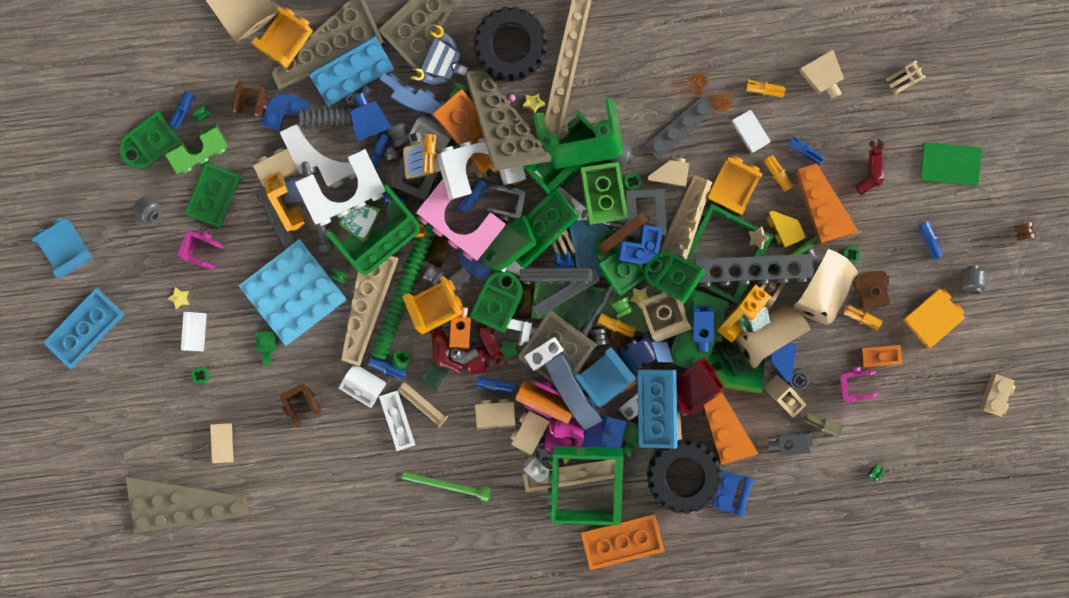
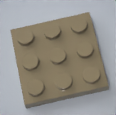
[518,311,597,385]

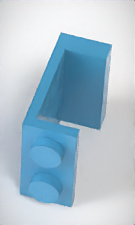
[32,218,93,278]
[575,348,637,408]

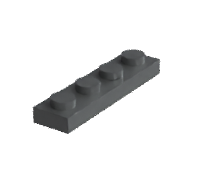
[645,96,716,160]

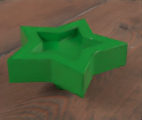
[501,340,519,361]

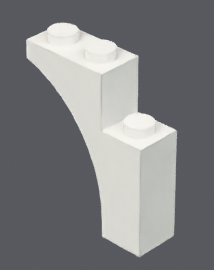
[280,124,357,188]

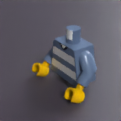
[411,24,469,85]

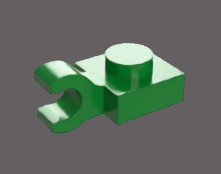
[255,331,277,365]
[622,421,639,456]

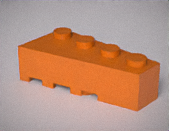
[796,164,859,245]
[703,393,758,465]

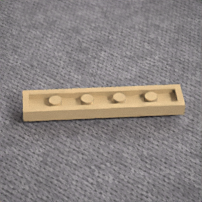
[523,460,615,492]

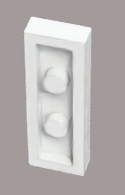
[379,390,416,451]

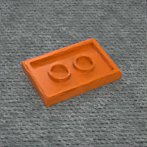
[515,380,572,424]

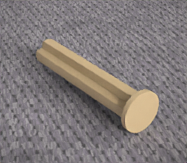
[398,383,448,428]

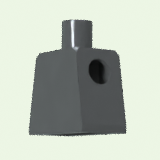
[768,431,813,455]

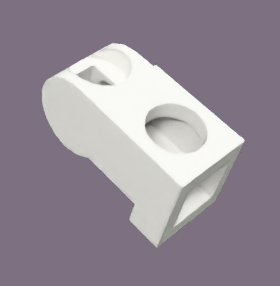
[524,338,564,371]
[619,393,638,421]

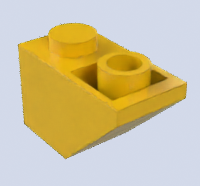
[766,211,806,248]

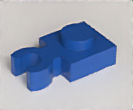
[554,251,574,268]

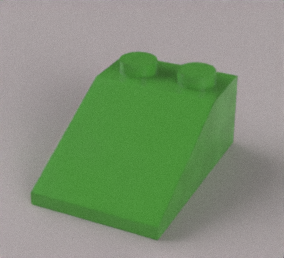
[579,162,628,225]

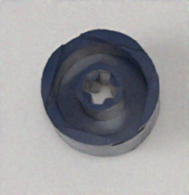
[617,330,657,373]

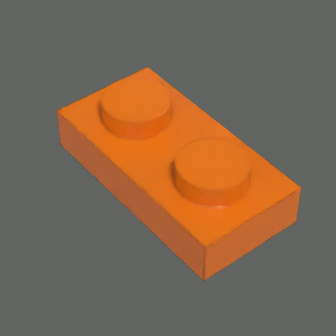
[861,345,902,367]

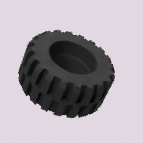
[474,6,547,82]
[647,439,721,514]

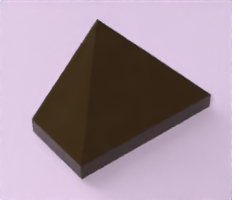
[424,232,455,268]
[511,280,531,319]

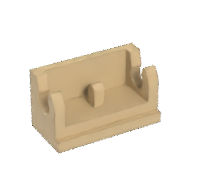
[210,423,234,463]

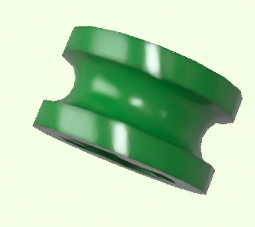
[192,105,212,123]
[624,173,642,190]
[842,246,861,263]
[329,269,348,283]
[391,350,410,370]
[191,367,210,384]
[867,463,885,483]

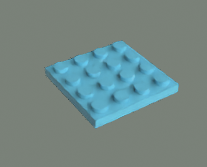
[239,239,347,346]

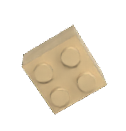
[640,293,692,342]

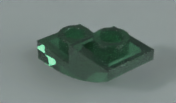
[564,287,604,331]
[716,340,752,376]
[420,351,450,391]

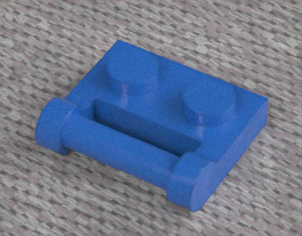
[711,470,755,516]

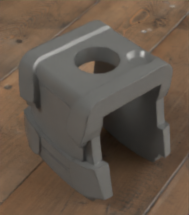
[484,184,525,221]

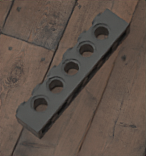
[694,254,813,286]

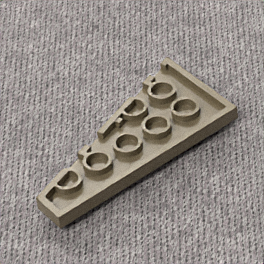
[271,0,384,90]
[378,0,457,69]
[465,69,551,171]
[125,476,249,534]

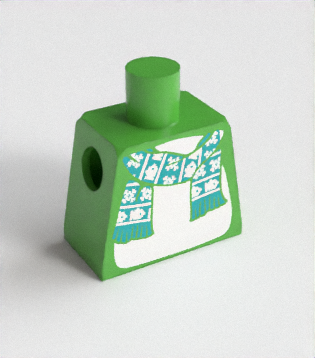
[338,202,382,242]

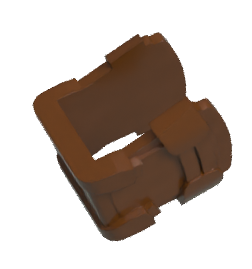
[232,80,269,118]
[852,271,890,310]
[280,384,322,428]

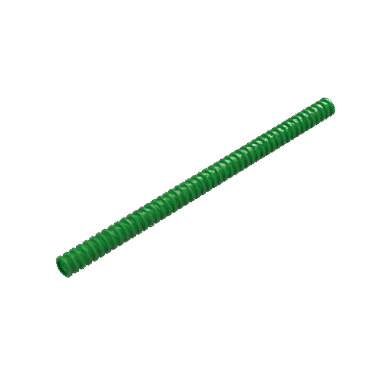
[370,94,473,360]

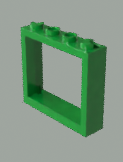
[687,204,773,304]
[548,446,623,525]

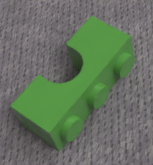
[165,123,228,174]

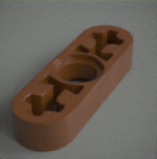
[598,213,648,254]

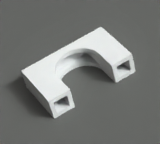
[437,138,526,200]
[295,149,385,226]

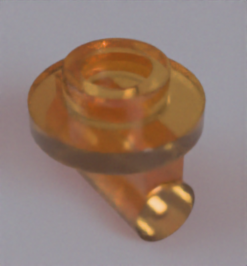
[689,73,708,95]
[607,331,629,350]

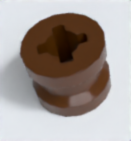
[1014,222,1036,241]

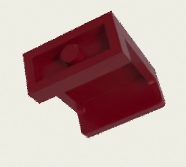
[676,358,726,417]

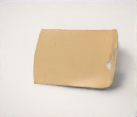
[206,0,278,42]
[793,249,858,325]
[735,304,811,368]

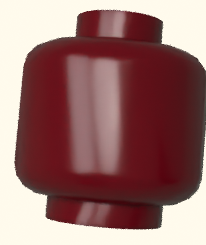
[463,348,490,375]

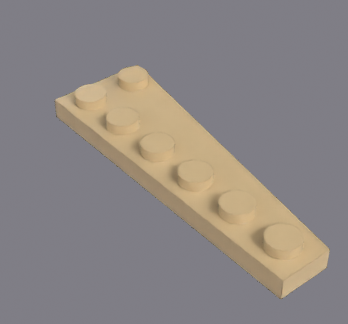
[645,175,712,279]
[342,256,399,367]

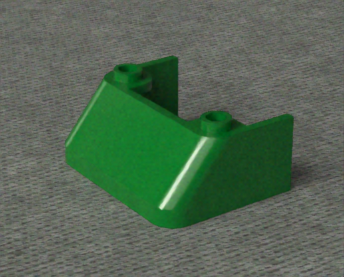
[533,99,623,169]
[523,110,596,195]
[326,181,420,275]

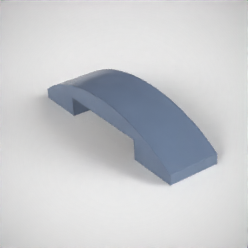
[546,354,602,430]

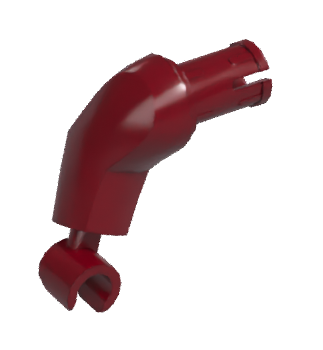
[855,139,884,196]
[428,325,463,374]
[478,325,507,369]

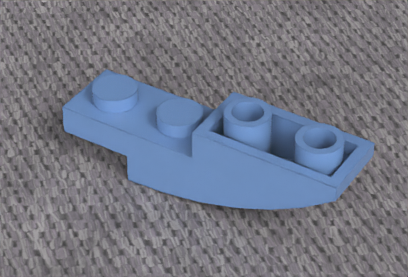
[380,73,445,115]

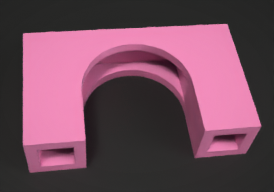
[416,179,506,261]

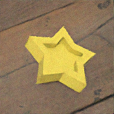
[523,94,545,113]
[167,287,189,309]
[629,287,649,309]

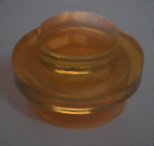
[713,93,732,112]

